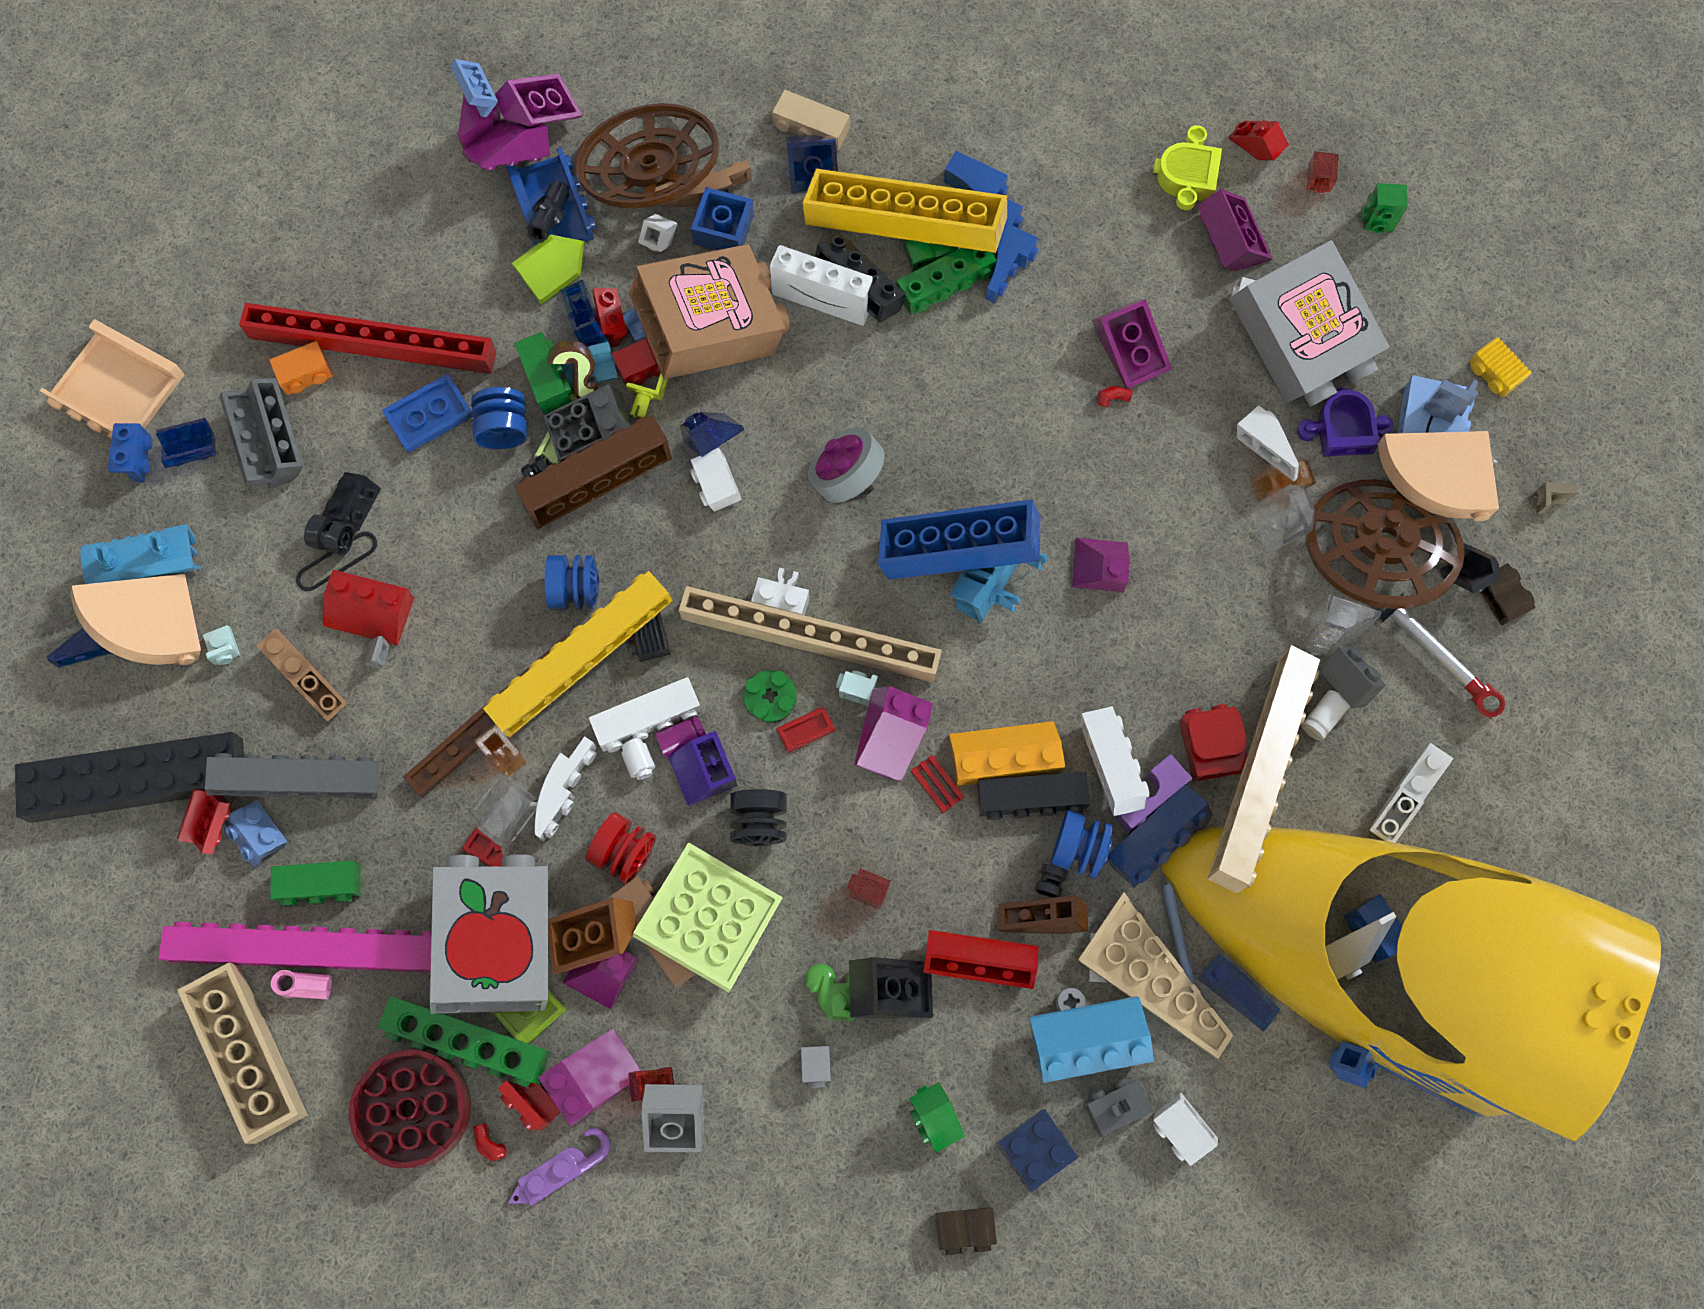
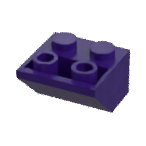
[668,731,738,806]

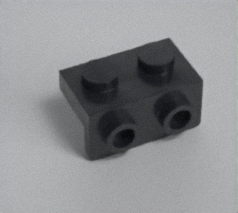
[321,472,381,531]
[1440,543,1500,593]

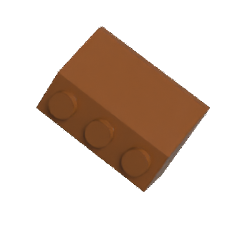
[548,898,636,974]

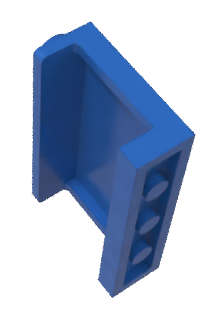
[506,147,596,245]

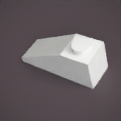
[1237,405,1299,481]
[1325,912,1396,980]

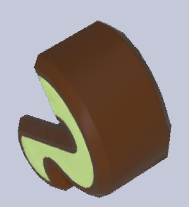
[547,340,598,399]

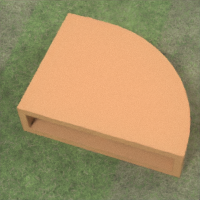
[1378,431,1499,521]
[71,574,201,665]

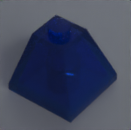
[786,135,838,192]
[680,412,744,457]

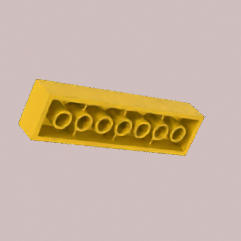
[803,169,1007,253]

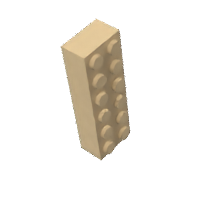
[177,962,308,1144]

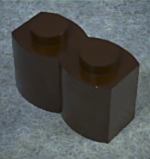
[1480,563,1535,626]
[935,1207,997,1255]

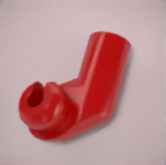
[1097,385,1133,407]
[473,1124,507,1161]

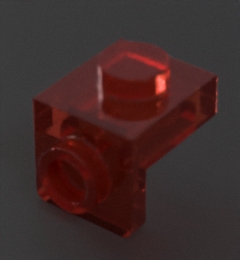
[628,1067,674,1102]

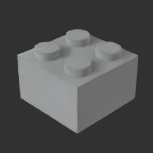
[641,1084,704,1152]

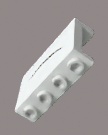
[770,245,873,326]

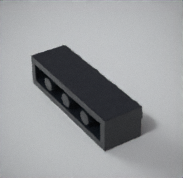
[977,772,1090,820]

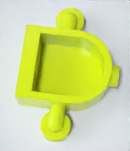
[1153,125,1222,210]

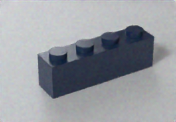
[1107,784,1213,888]

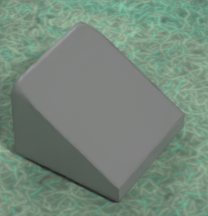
[364,636,390,668]

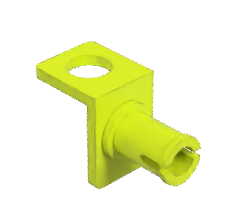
[626,374,669,418]

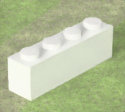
[589,677,702,753]
[1081,706,1149,816]

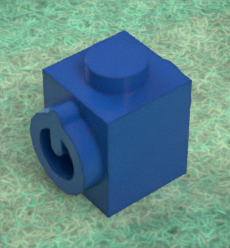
[1329,1041,1377,1089]

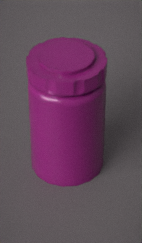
[655,716,706,758]

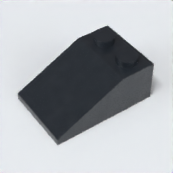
[849,957,933,1018]

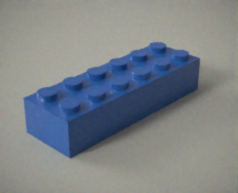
[878,499,1041,580]

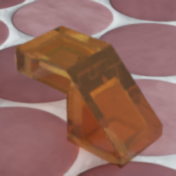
[1250,459,1316,502]

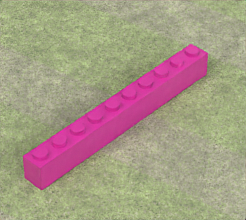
[158,922,432,972]

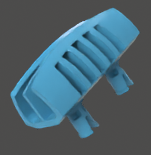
[80,524,201,584]
[950,553,1047,623]

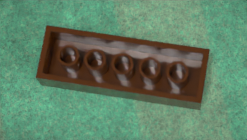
[514,415,672,530]

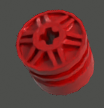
[585,812,656,885]

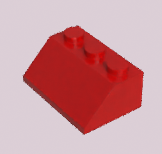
[323,570,414,646]

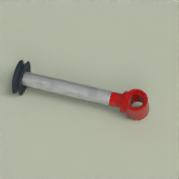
[1377,592,1505,717]

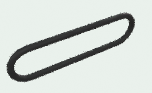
[296,532,377,591]

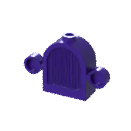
[1297,388,1394,457]

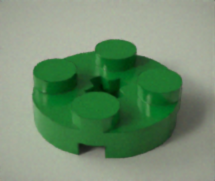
[744,670,797,723]

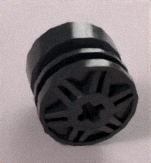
[730,789,787,847]

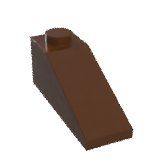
[999,895,1088,934]

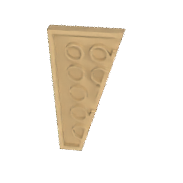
[1077,892,1234,1059]

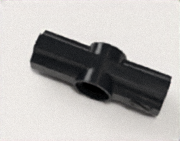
[526,180,570,243]

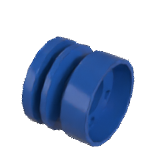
[471,387,528,449]
[545,555,599,610]
[1050,810,1113,879]

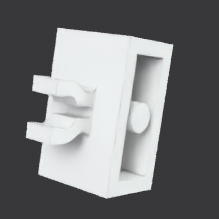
[751,568,809,616]

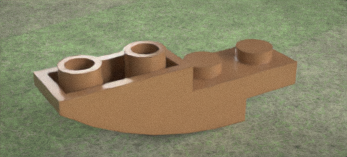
[655,160,752,207]
[256,628,348,722]

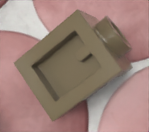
[1533,482,1577,514]

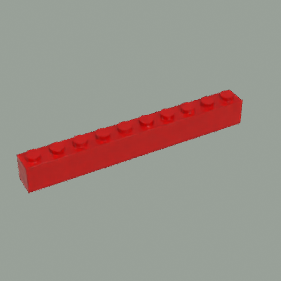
[239,302,497,374]

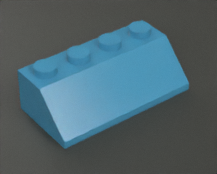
[1029,996,1154,1083]

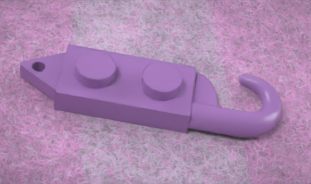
[509,1128,610,1206]

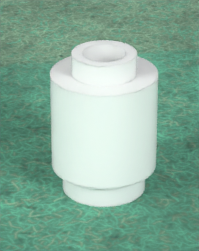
[621,738,655,780]

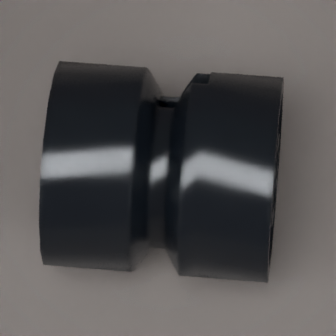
[304,514,354,556]

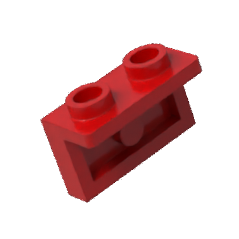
[592,288,626,347]
[177,789,230,855]
[498,1080,561,1131]

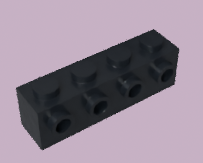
[815,232,905,323]

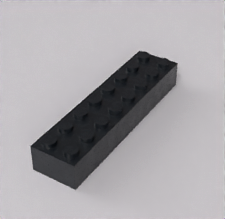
[15,732,244,823]

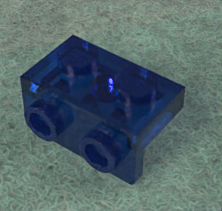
[156,418,216,468]

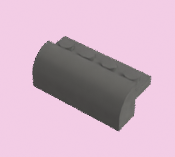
[219,378,303,488]

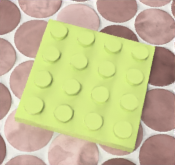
[633,842,783,993]

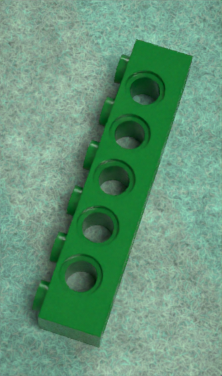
[378,996,551,1087]

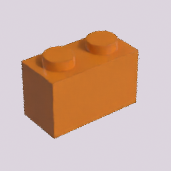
[269,341,334,395]

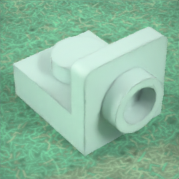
[203,625,240,665]

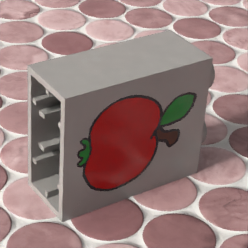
[430,855,548,1014]

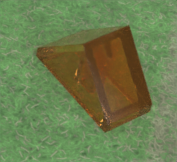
[474,724,526,779]

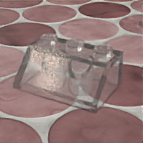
[1300,594,1381,655]

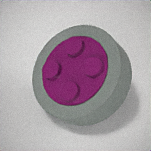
[808,427,885,503]

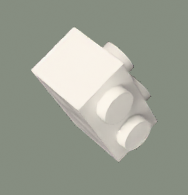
[690,448,742,512]
[1153,1093,1218,1166]

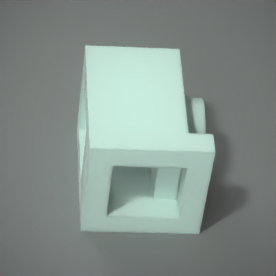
[836,671,878,706]

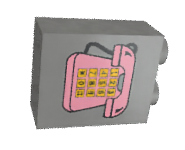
[1229,240,1390,407]

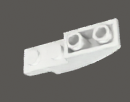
[535,736,597,842]
[1369,743,1454,843]

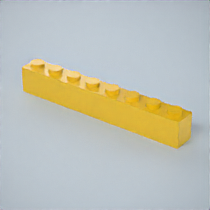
[483,571,673,738]

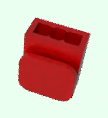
[1179,704,1247,782]

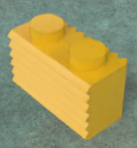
[1468,337,1531,398]

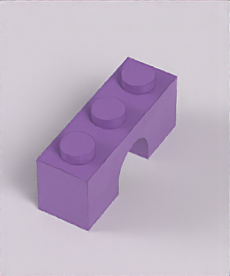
[1107,754,1193,833]

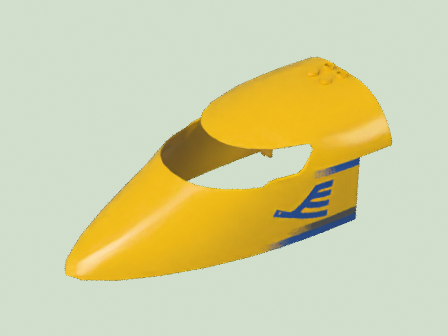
[1161,826,1661,1141]

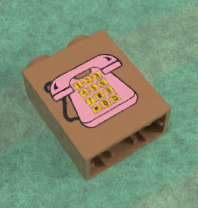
[629,244,790,379]

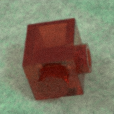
[1306,151,1339,193]
[847,868,891,910]

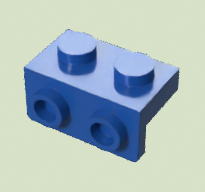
[108,423,153,482]

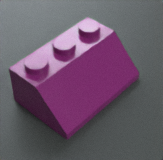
[495,73,583,126]
[1197,189,1272,271]

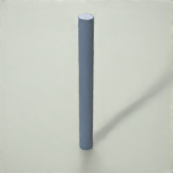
[1161,884,1195,984]

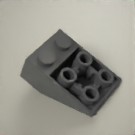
[543,384,633,462]

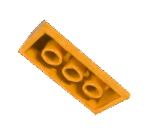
[949,721,1065,786]

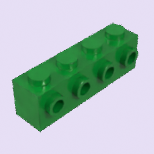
[896,248,997,315]

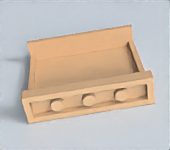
[40,319,185,439]

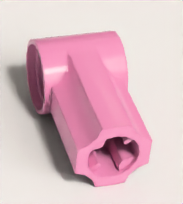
[271,970,332,1000]

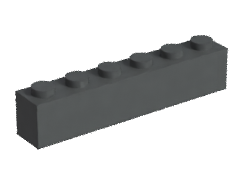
[205,753,379,798]

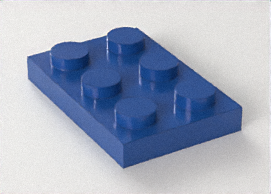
[382,373,472,453]

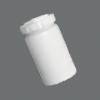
[1301,690,1350,741]

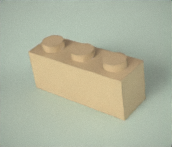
[772,90,850,151]

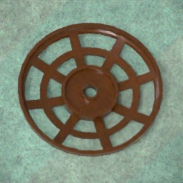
[575,103,719,208]
[1305,479,1464,609]

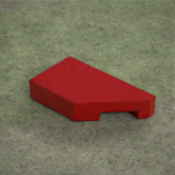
[461,826,503,867]

